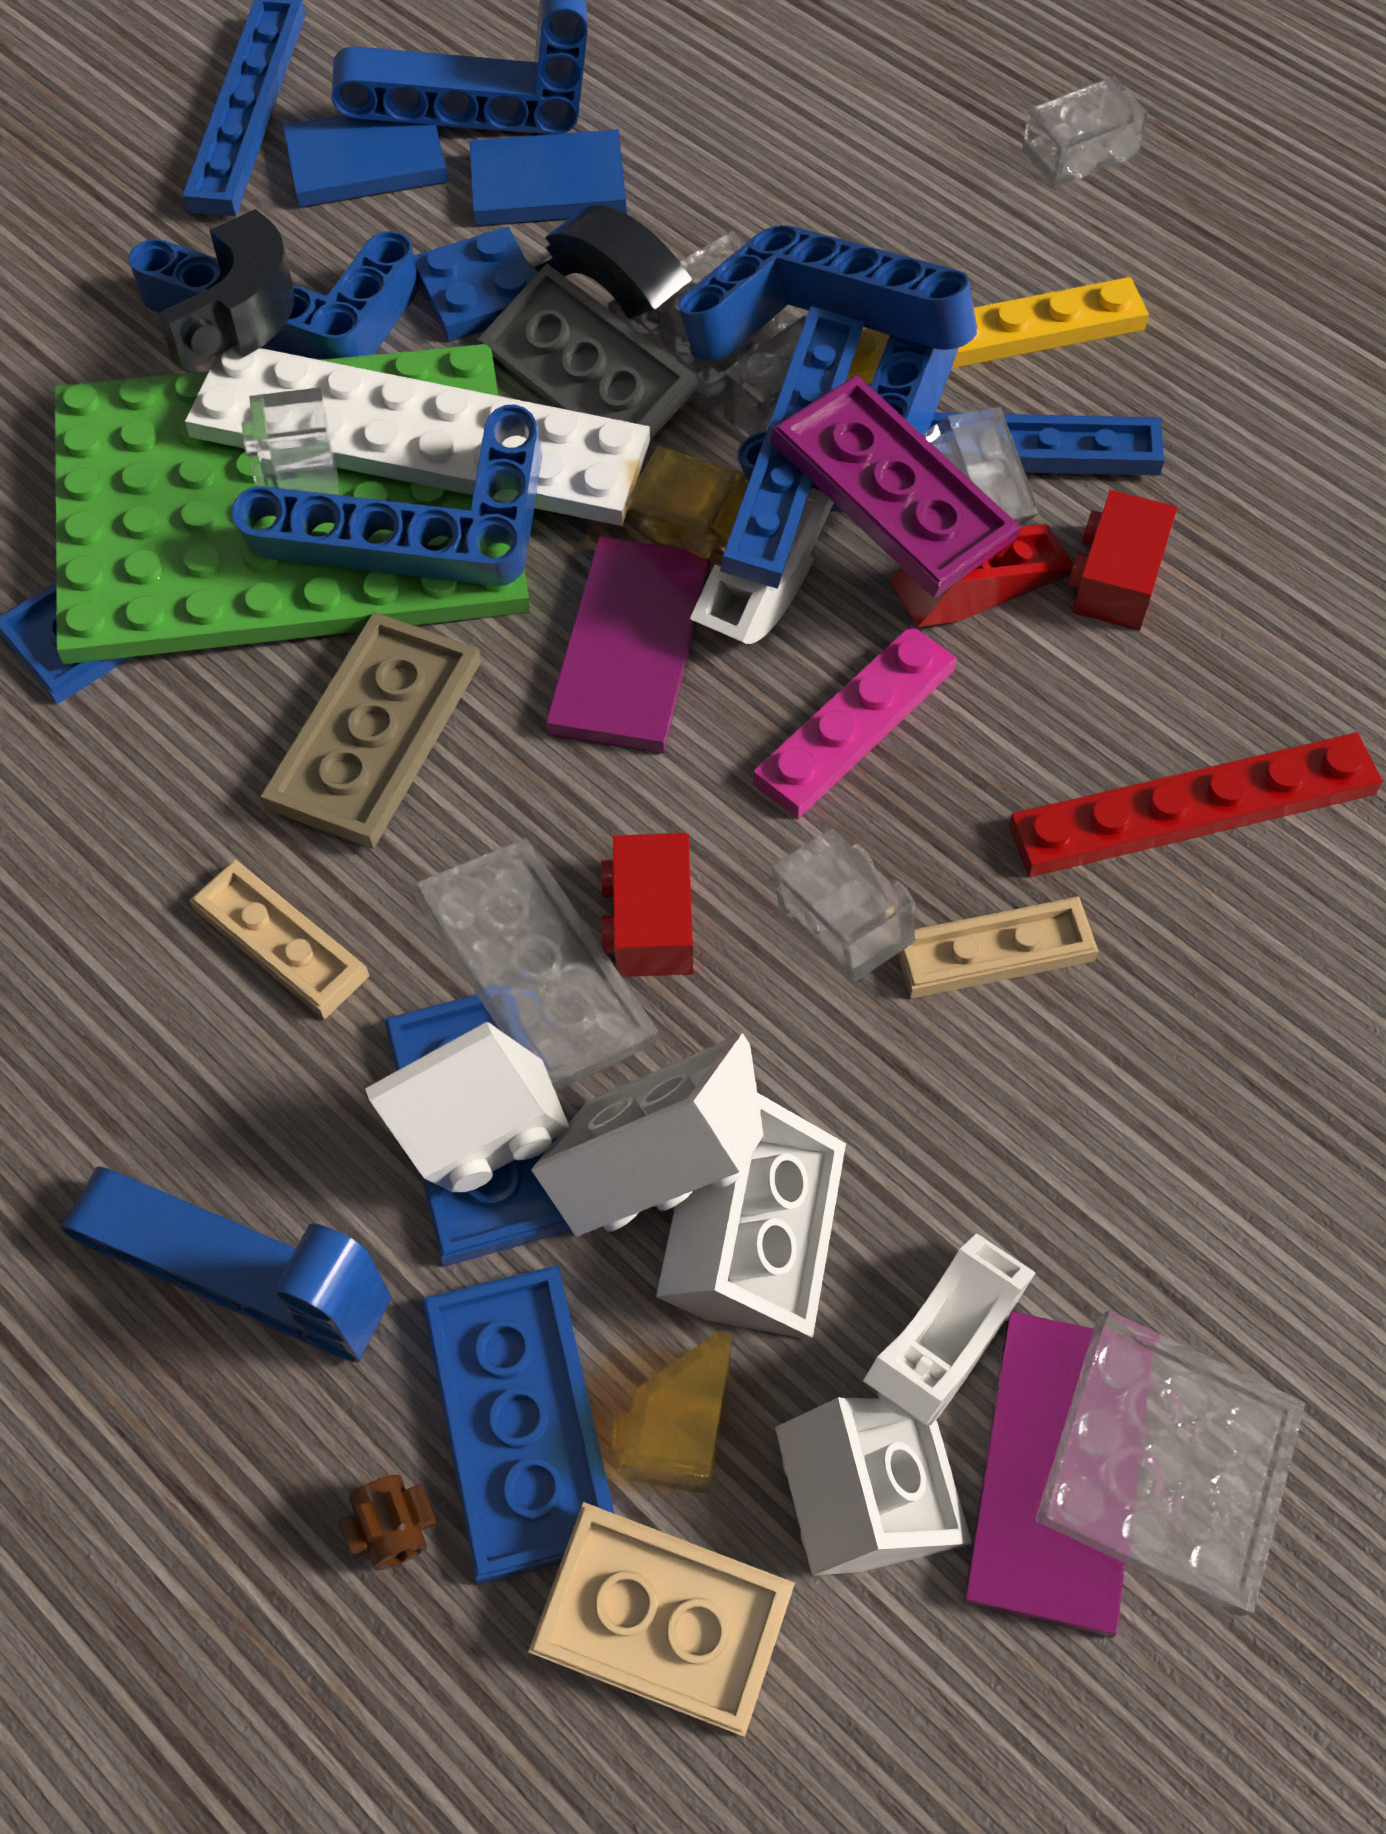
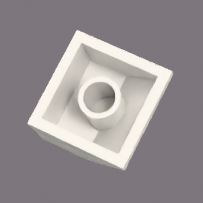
[365,1022,571,1193]
[775,1398,972,1576]

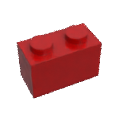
[1068,490,1178,631]
[601,833,694,977]

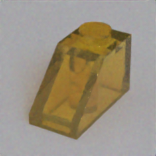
[610,1331,733,1494]

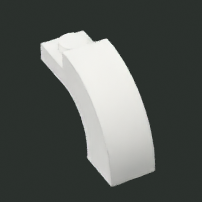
[690,487,834,644]
[863,1233,1036,1426]

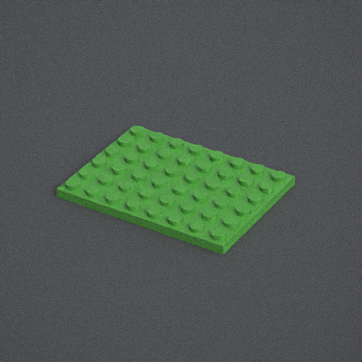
[55,344,530,664]

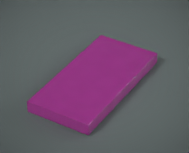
[770,374,1021,598]
[546,536,711,754]
[963,1311,1152,1638]

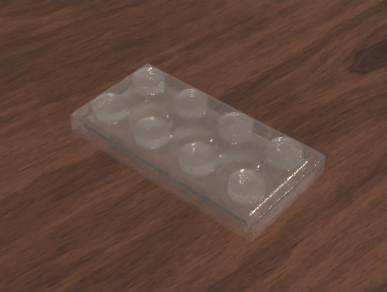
[414,838,659,1092]

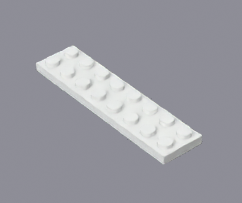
[185,348,650,526]

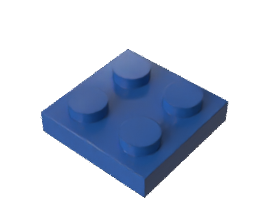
[414,226,535,342]

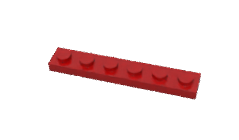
[1009,732,1383,878]

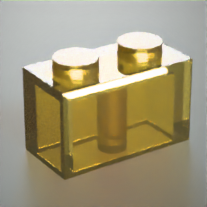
[625,445,749,559]

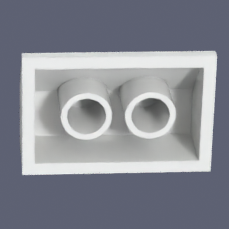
[531,1033,763,1237]
[656,1093,846,1339]

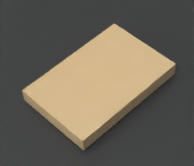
[528,1502,795,1737]

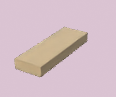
[189,859,370,1020]
[894,896,1099,999]

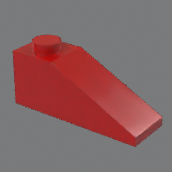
[890,524,1074,627]

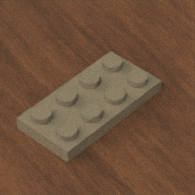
[260,612,481,850]

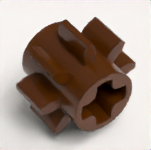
[338,1475,437,1570]

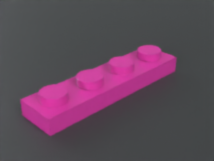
[753,625,956,819]

